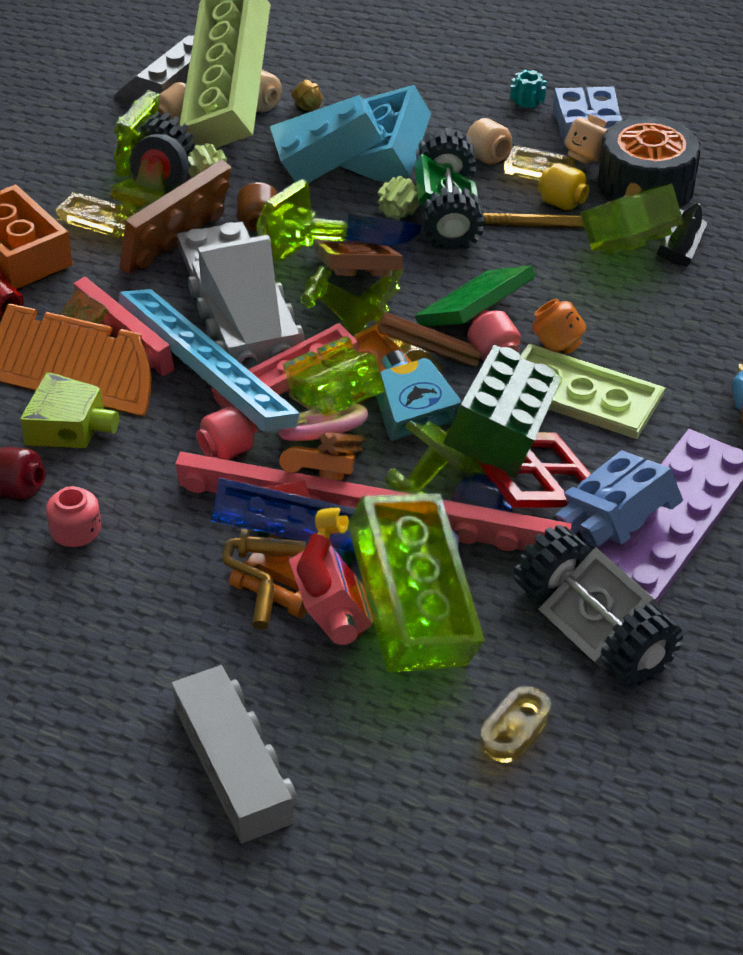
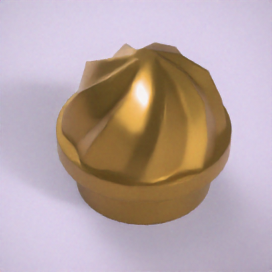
[291,80,323,111]

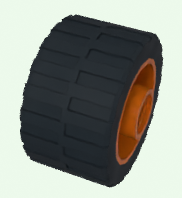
[597,116,701,214]

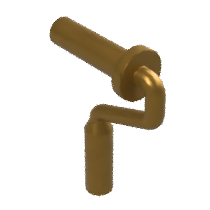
[222,529,307,630]

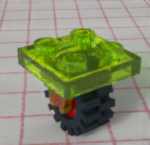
[113,90,195,177]

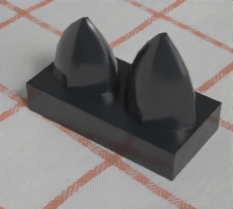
[656,203,708,267]

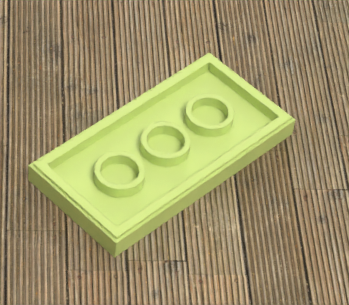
[520,344,665,439]

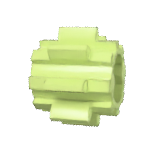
[188,143,227,178]
[377,176,420,221]

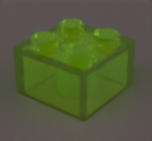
[580,184,684,254]

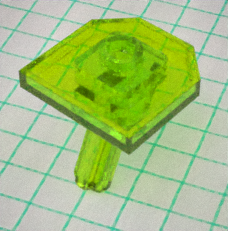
[257,179,347,262]

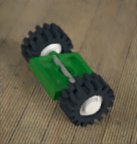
[414,128,484,250]

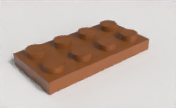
[119,159,231,274]
[314,241,403,276]

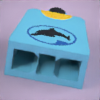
[375,350,462,441]

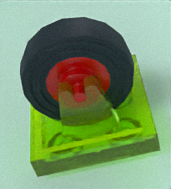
[110,134,189,209]

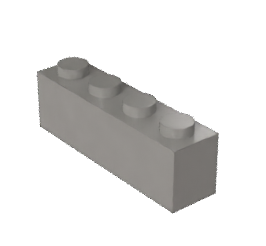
[171,665,298,844]

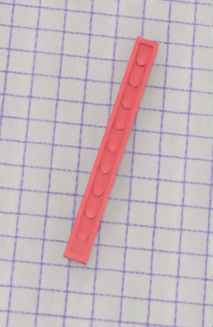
[175,452,572,551]

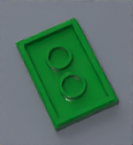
[414,265,536,327]

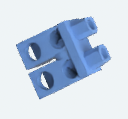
[553,87,622,146]
[555,450,684,548]

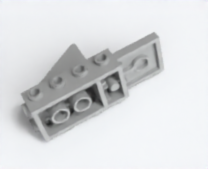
[177,221,305,369]

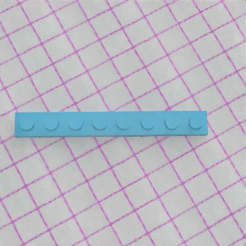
[119,289,299,433]

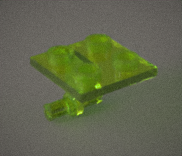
[301,266,405,336]
[385,421,491,498]

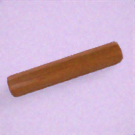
[378,313,481,367]
[317,432,365,456]

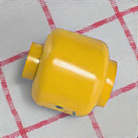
[538,163,589,211]

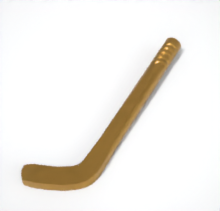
[483,183,641,230]

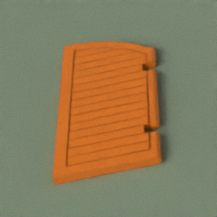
[0,303,151,417]

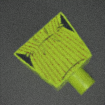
[20,372,119,448]

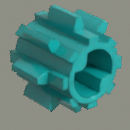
[510,70,547,108]

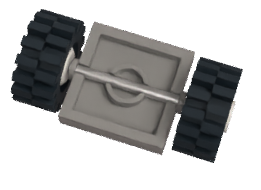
[514,525,683,688]

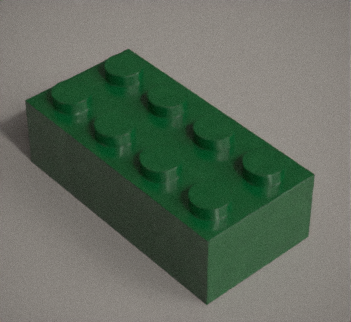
[443,345,562,479]

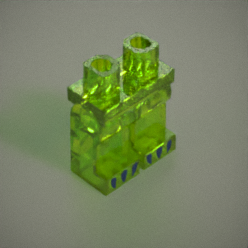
[282,336,385,417]

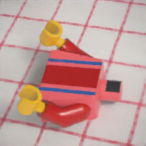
[289,507,401,645]

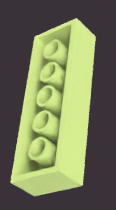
[179,0,270,149]

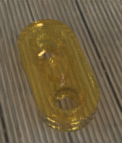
[480,686,551,762]

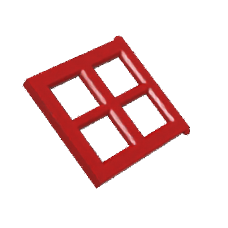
[476,432,591,508]

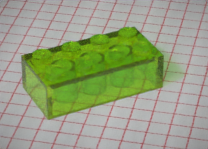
[348,494,485,672]

